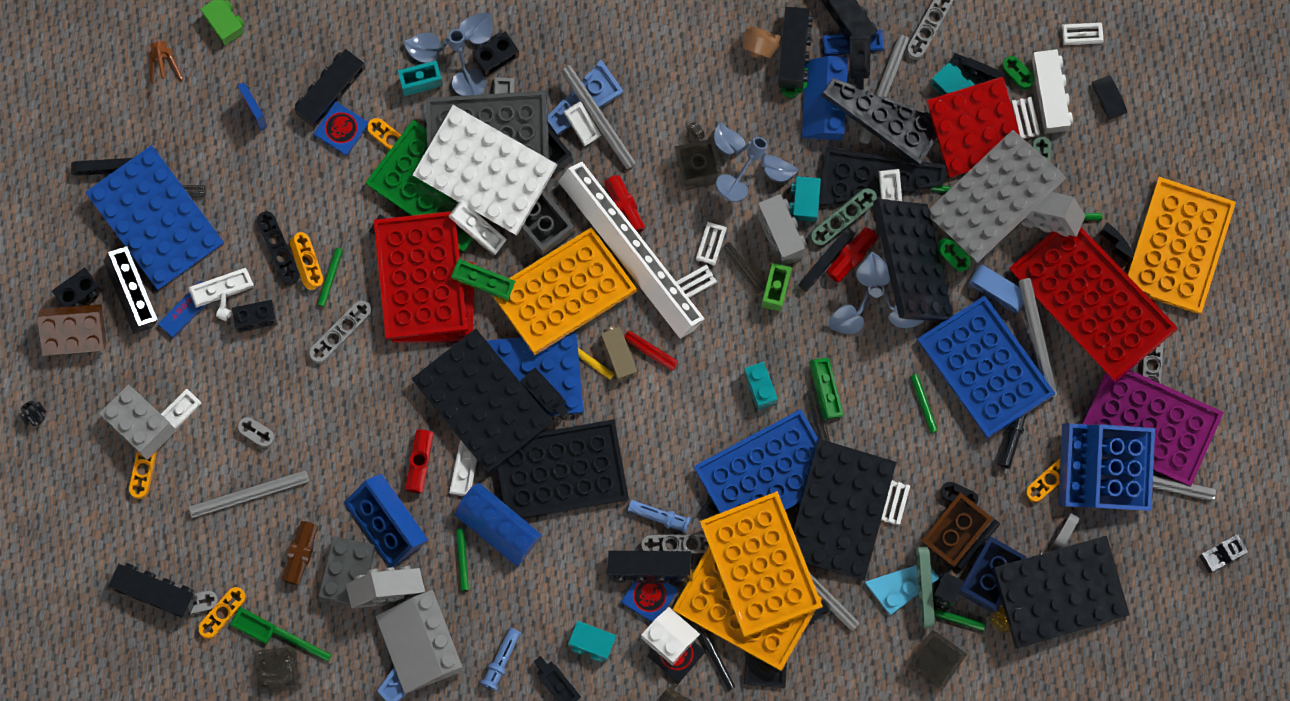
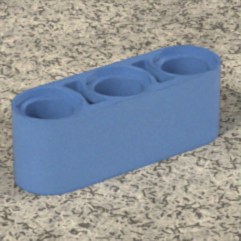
[968,265,1024,313]

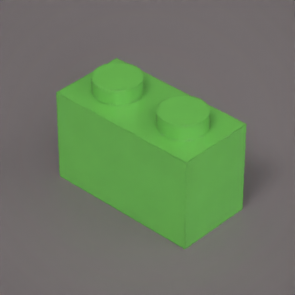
[200,0,245,46]
[761,263,792,312]

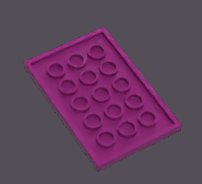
[1082,370,1224,486]

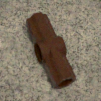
[282,521,318,586]

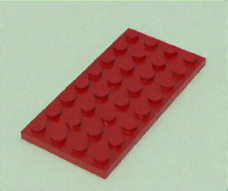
[1009,227,1178,382]

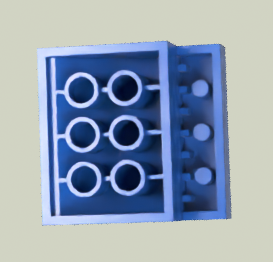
[1058,423,1155,511]

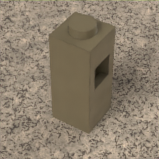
[601,326,637,382]

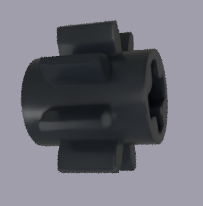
[19,401,46,426]

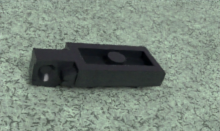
[849,35,871,90]
[950,53,1005,81]
[520,368,569,419]
[534,656,581,701]

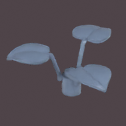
[404,12,493,96]
[713,122,799,202]
[829,252,924,334]

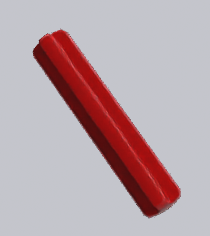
[624,331,678,371]

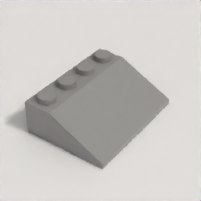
[376,590,464,694]

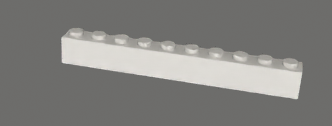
[558,162,705,339]

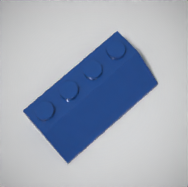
[802,56,848,141]
[344,474,428,568]
[455,483,543,567]

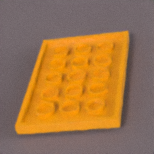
[1127,177,1236,315]
[492,227,637,356]
[700,491,823,638]
[672,546,822,671]

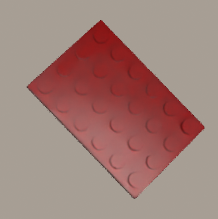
[374,211,468,340]

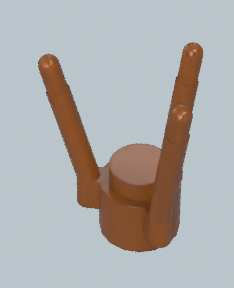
[149,41,183,83]

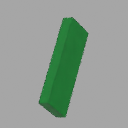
[451,259,516,301]
[809,358,844,420]

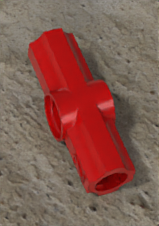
[604,175,645,233]
[826,226,878,283]
[405,429,434,493]

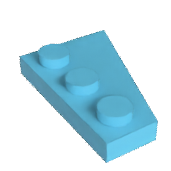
[865,565,939,615]

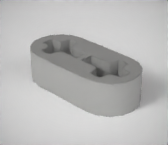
[238,417,275,448]
[1052,513,1080,549]
[190,591,218,615]

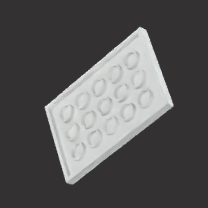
[413,105,557,235]

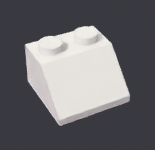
[641,607,700,666]

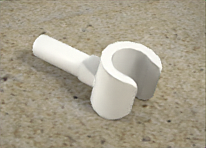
[216,291,231,321]

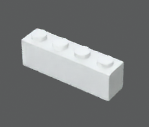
[1031,49,1073,134]

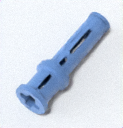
[628,499,691,535]
[480,628,521,691]

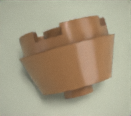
[743,25,781,59]

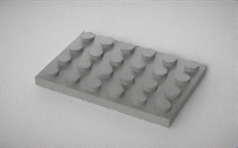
[929,130,1066,263]

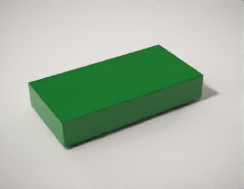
[230,607,277,645]

